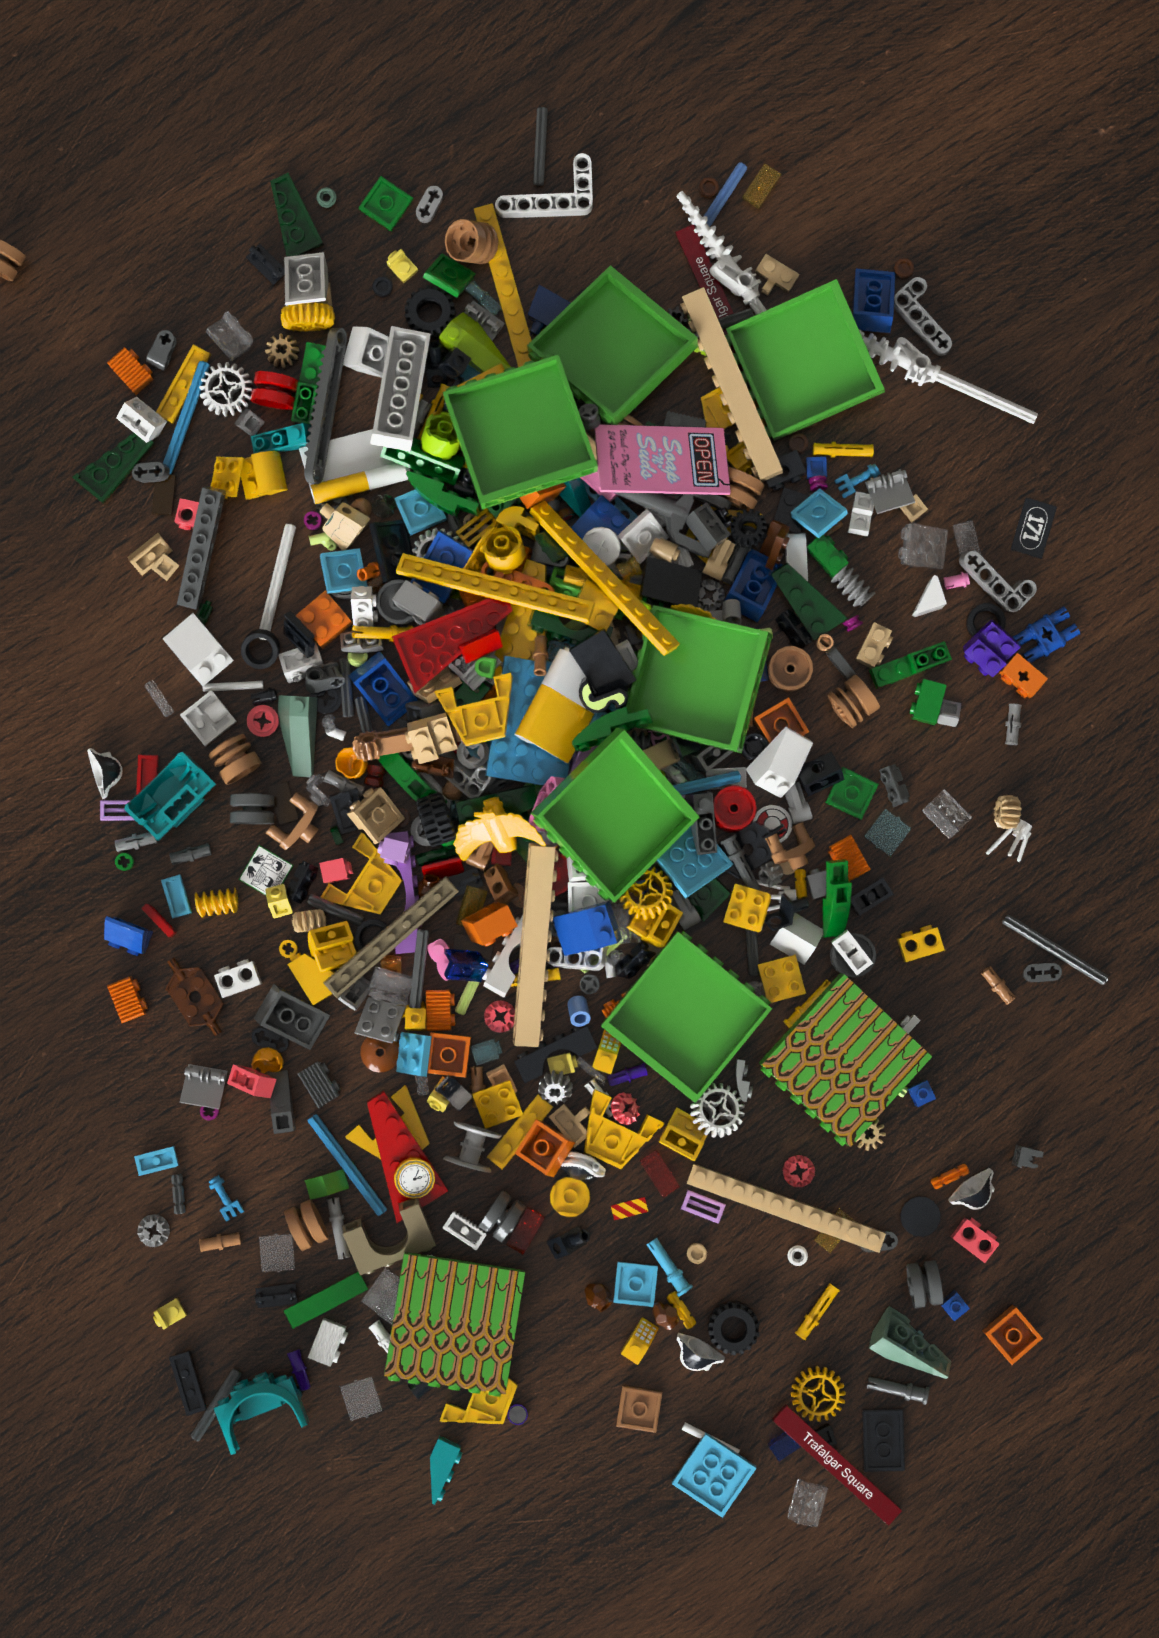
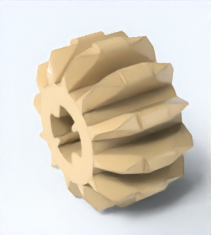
[265,333,300,368]
[994,795,1022,829]
[292,909,327,933]
[856,1118,886,1151]

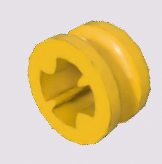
[279,940,298,958]

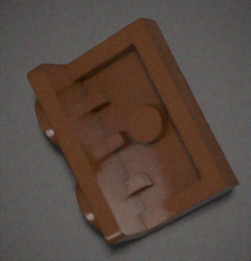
[760,520,791,570]

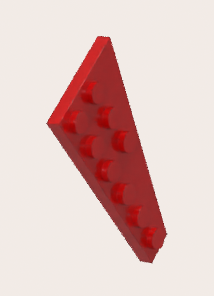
[392,598,513,693]
[367,1091,448,1223]

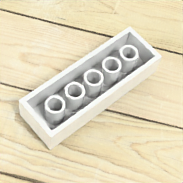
[370,326,431,451]

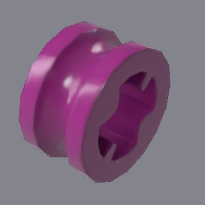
[809,476,828,492]
[304,511,322,530]
[843,615,863,632]
[200,1106,219,1121]

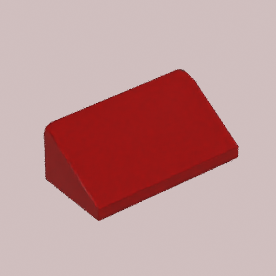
[458,629,503,664]
[421,857,464,879]

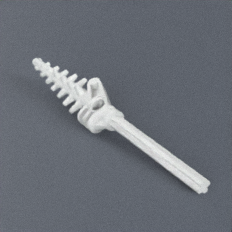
[676,191,766,315]
[859,329,1038,424]

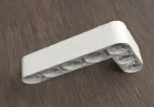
[495,153,593,218]
[547,901,612,971]

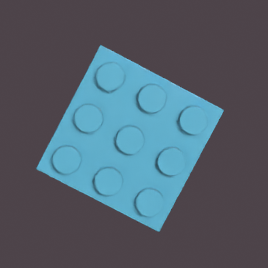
[656,826,733,899]
[672,1432,756,1518]

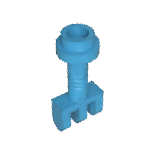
[835,464,881,498]
[208,1175,244,1222]

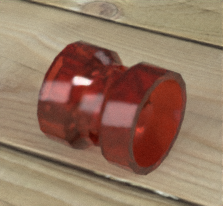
[364,764,386,788]

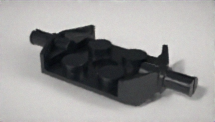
[718,821,787,879]

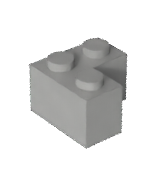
[392,580,445,625]

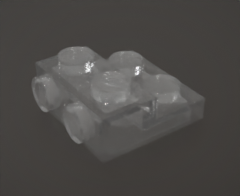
[898,523,948,570]
[361,1267,400,1325]

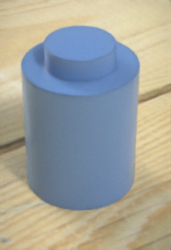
[567,996,590,1027]

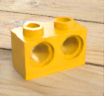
[897,925,945,962]

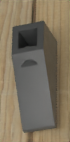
[686,791,717,855]
[268,1070,296,1134]

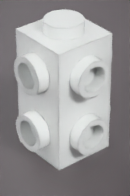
[351,586,378,631]

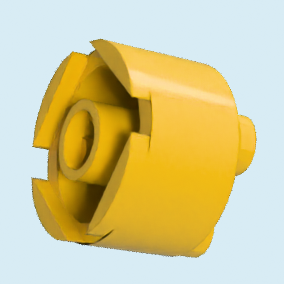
[482,525,526,574]

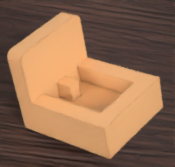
[486,1064,517,1093]

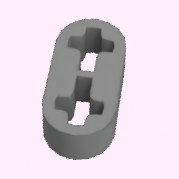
[416,186,443,223]

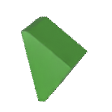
[305,1169,349,1199]

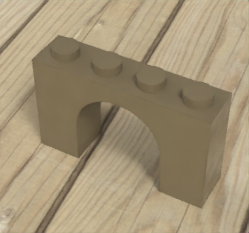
[342,1198,436,1275]

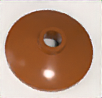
[360,1037,399,1072]

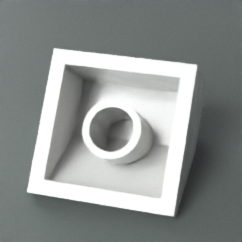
[343,326,389,378]

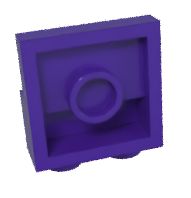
[963,619,1021,678]

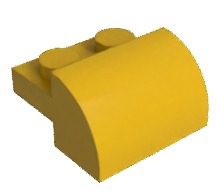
[241,451,288,500]
[495,506,540,541]
[577,578,618,631]
[626,892,683,948]
[308,921,356,973]
[659,1107,708,1161]

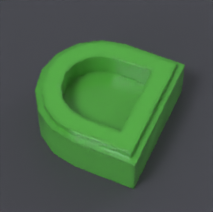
[475,657,497,679]

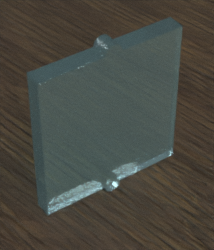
[864,809,911,857]

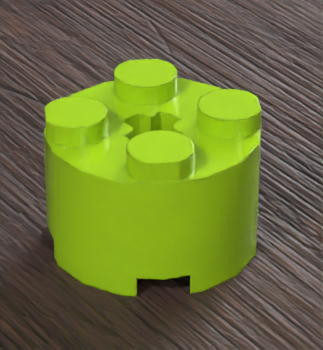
[421,412,460,460]

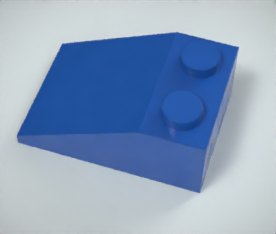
[851,268,895,333]
[571,495,631,540]
[722,549,783,623]
[348,651,418,726]
[553,900,622,956]
[104,916,153,956]

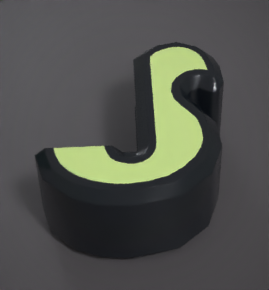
[579,676,629,713]

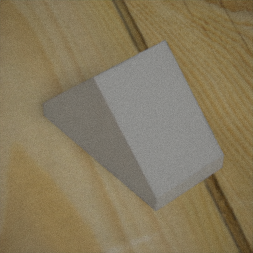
[338,976,374,1011]

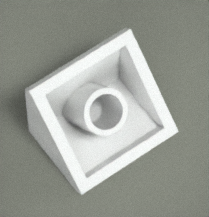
[911,575,947,617]
[770,913,823,965]

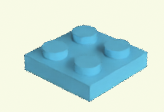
[790,488,848,538]
[394,490,447,536]
[320,548,367,594]
[396,1032,432,1077]
[613,1261,658,1307]

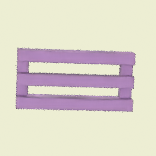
[100,800,134,821]
[681,1190,726,1224]

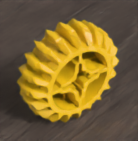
[281,302,335,332]
[619,867,673,920]
[791,1366,846,1422]

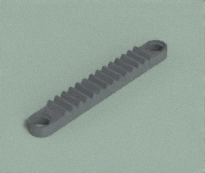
[304,328,347,484]

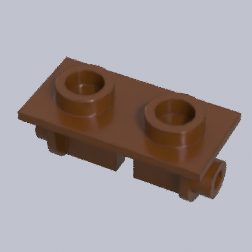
[412,756,454,779]

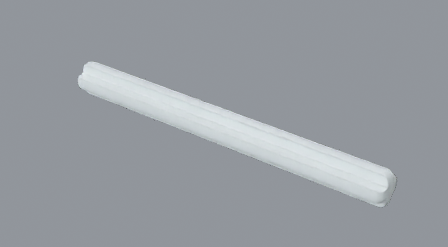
[259,524,296,640]

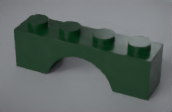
[527,609,614,646]

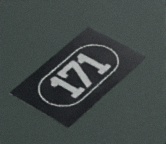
[1010,498,1057,559]

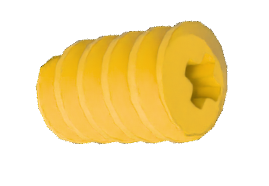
[195,888,238,917]

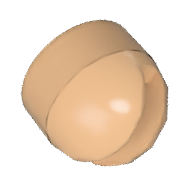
[817,634,834,651]

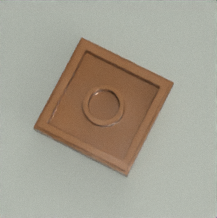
[616,1385,663,1433]

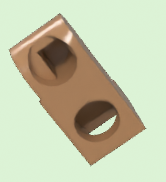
[484,863,519,904]

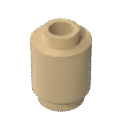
[649,538,681,563]

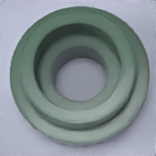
[316,187,337,208]

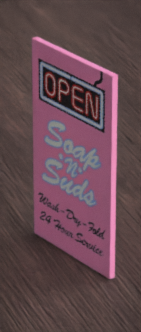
[594,425,731,495]

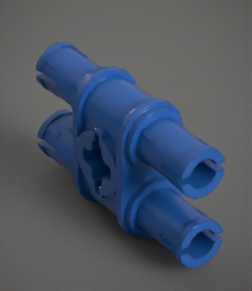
[1012,606,1081,664]

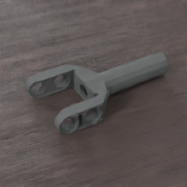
[613,492,732,558]

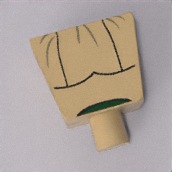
[320,503,370,551]

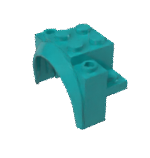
[124,752,216,841]
[214,1371,310,1455]

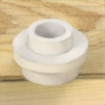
[787,1245,808,1266]

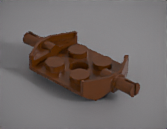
[165,957,224,1036]

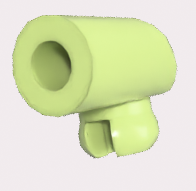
[309,532,337,551]

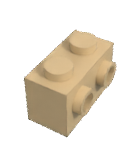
[854,622,893,669]

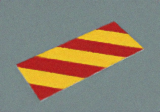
[611,1197,648,1220]

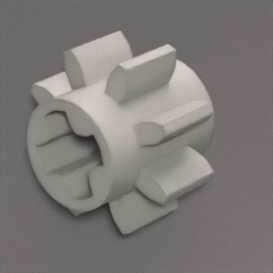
[758,861,783,887]

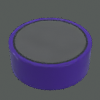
[508,1403,528,1425]

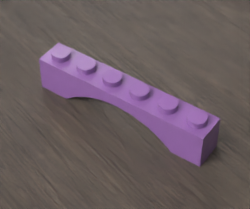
[385,831,422,954]

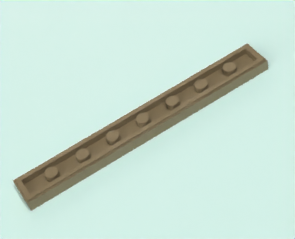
[323,876,459,998]

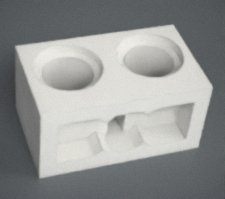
[116,397,167,443]
[831,930,873,975]
[214,959,262,998]

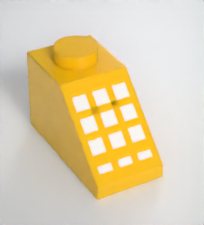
[592,1029,621,1074]
[620,1317,659,1365]

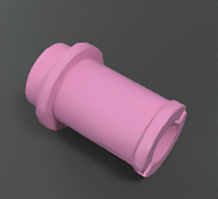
[943,572,970,590]

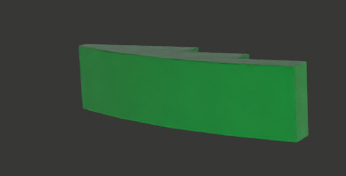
[283,1271,368,1329]

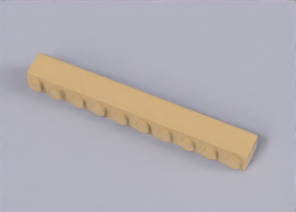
[680,287,783,482]
[512,843,558,1047]
[687,1164,886,1253]

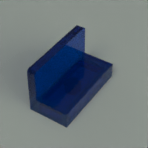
[444,949,488,982]
[767,1432,801,1461]

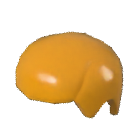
[335,747,368,779]
[251,1047,284,1073]

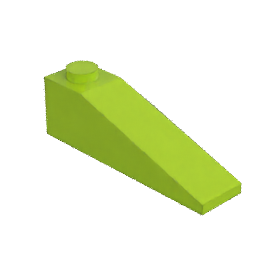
[439,312,511,373]

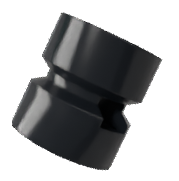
[742,733,768,761]

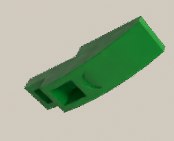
[291,342,326,425]
[406,470,481,517]
[869,641,952,689]
[572,707,653,752]
[377,753,448,803]
[823,859,852,938]

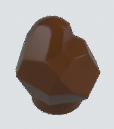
[418,874,439,898]
[585,1283,612,1312]
[653,1302,679,1330]

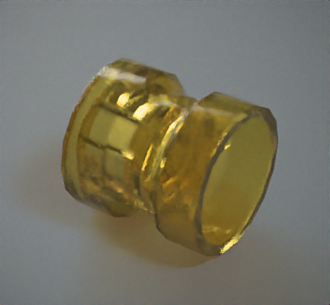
[616,556,643,583]

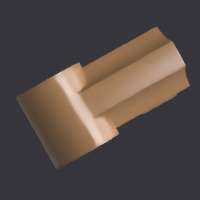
[466,841,494,872]

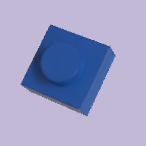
[806,457,827,479]

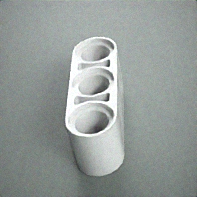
[785,533,808,581]

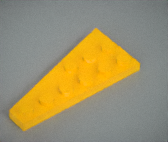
[494,559,547,676]

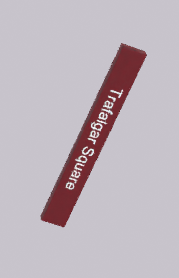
[675,225,744,372]
[772,1404,902,1526]

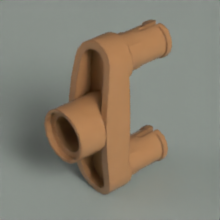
[266,792,319,850]
[765,822,815,871]

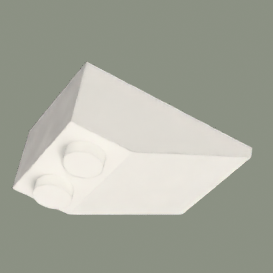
[284,252,328,305]
[162,613,234,686]
[746,727,813,798]

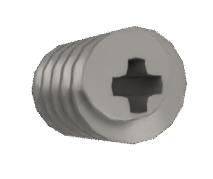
[831,565,875,607]

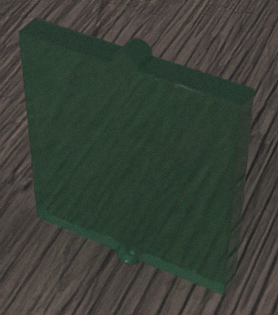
[534,531,569,563]

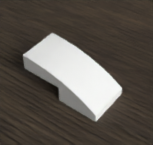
[848,492,874,537]

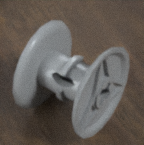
[443,1121,502,1173]

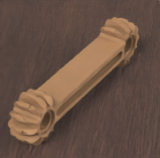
[352,720,464,761]

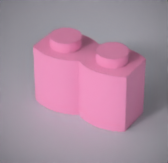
[428,939,460,981]

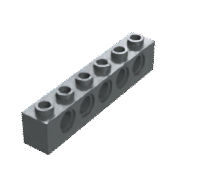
[177,486,226,610]

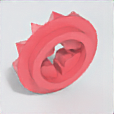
[247,705,279,737]
[484,1000,515,1033]
[611,1092,640,1125]
[783,1155,815,1187]

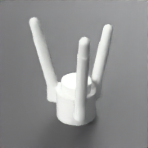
[986,819,1032,862]
[756,880,796,912]

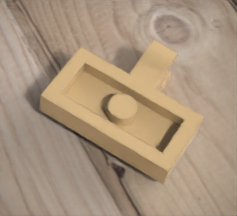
[755,254,800,296]
[549,1103,590,1148]

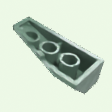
[278,695,318,778]
[869,1306,951,1379]

